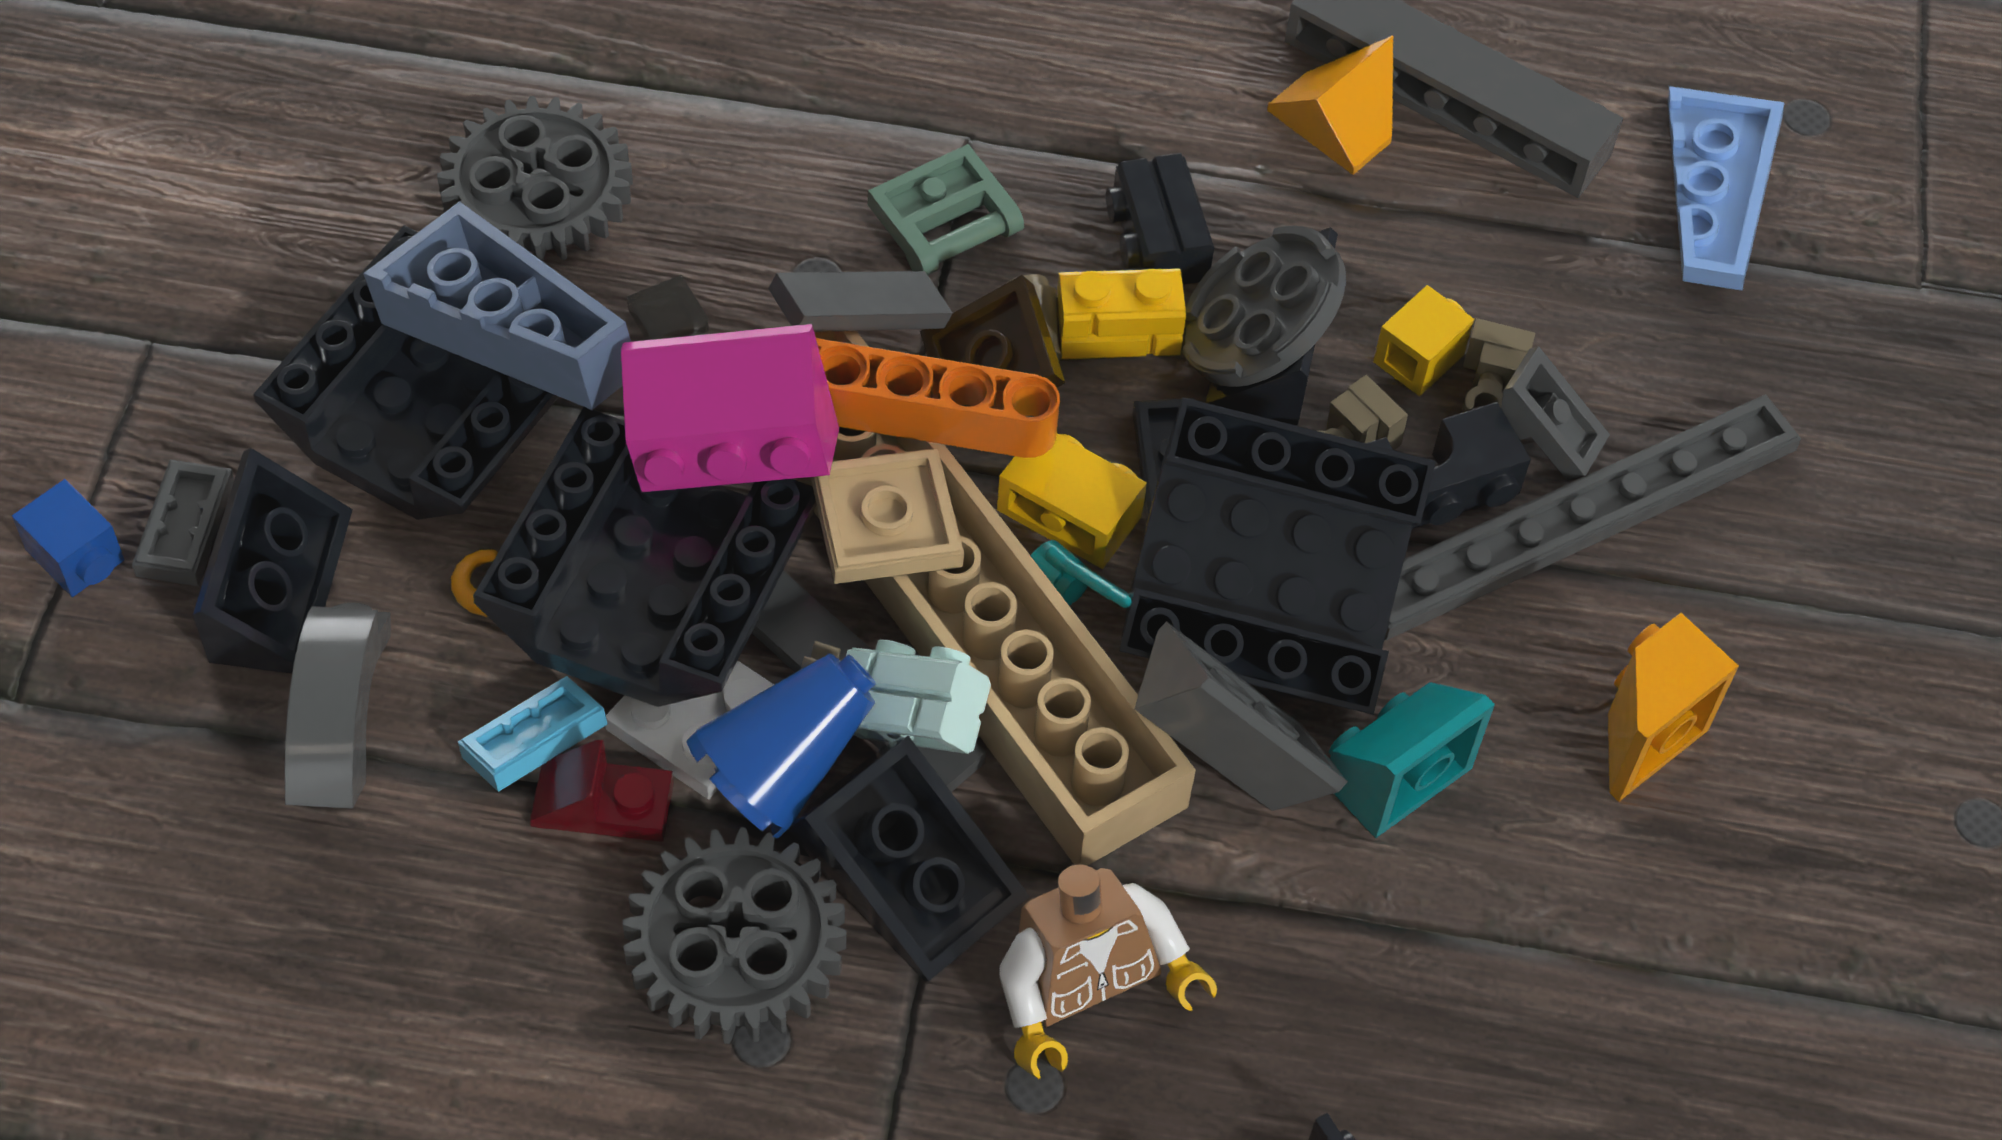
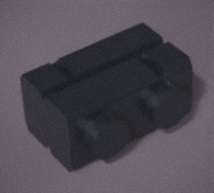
[1106,153,1214,285]

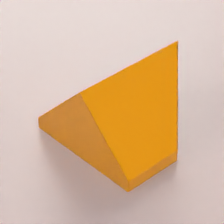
[1267,35,1393,175]

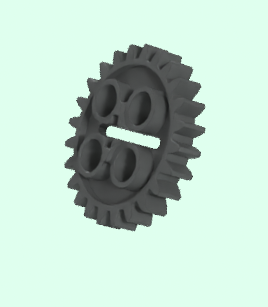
[437,96,633,261]
[623,828,846,1044]

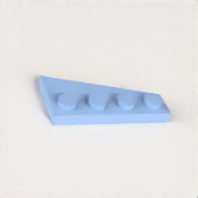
[1668,86,1784,291]

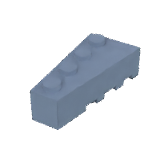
[363,201,631,410]

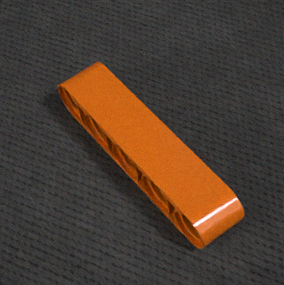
[816,338,1060,458]

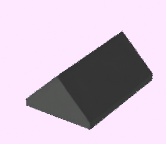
[1134,621,1348,811]

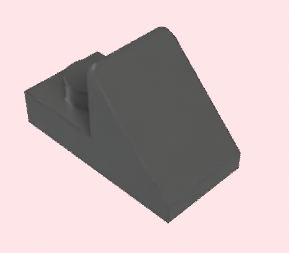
[1501,346,1610,481]

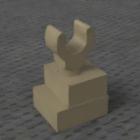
[1462,318,1535,413]
[1319,374,1408,450]

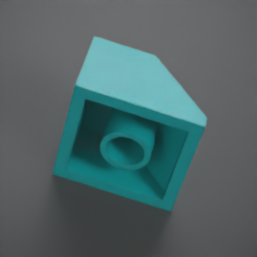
[1329,682,1495,839]

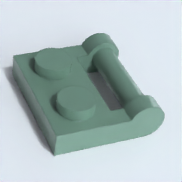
[868,144,1024,275]

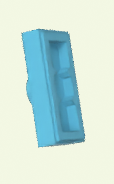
[458,676,608,792]

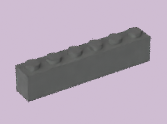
[1284,0,1623,198]

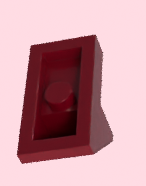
[530,740,674,842]

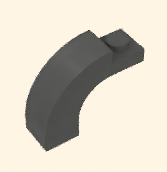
[285,603,391,809]

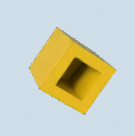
[1373,285,1474,397]

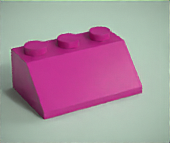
[621,324,839,492]

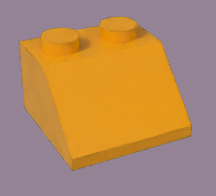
[1608,613,1739,802]

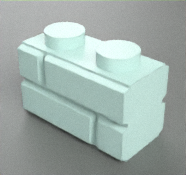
[846,640,991,754]

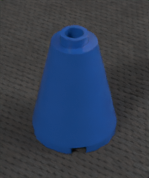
[686,653,876,838]

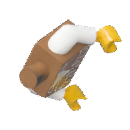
[999,865,1217,1079]

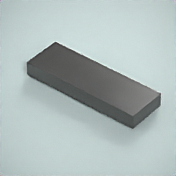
[768,271,953,332]

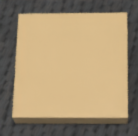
[810,448,964,584]

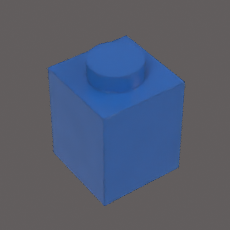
[12,479,124,597]

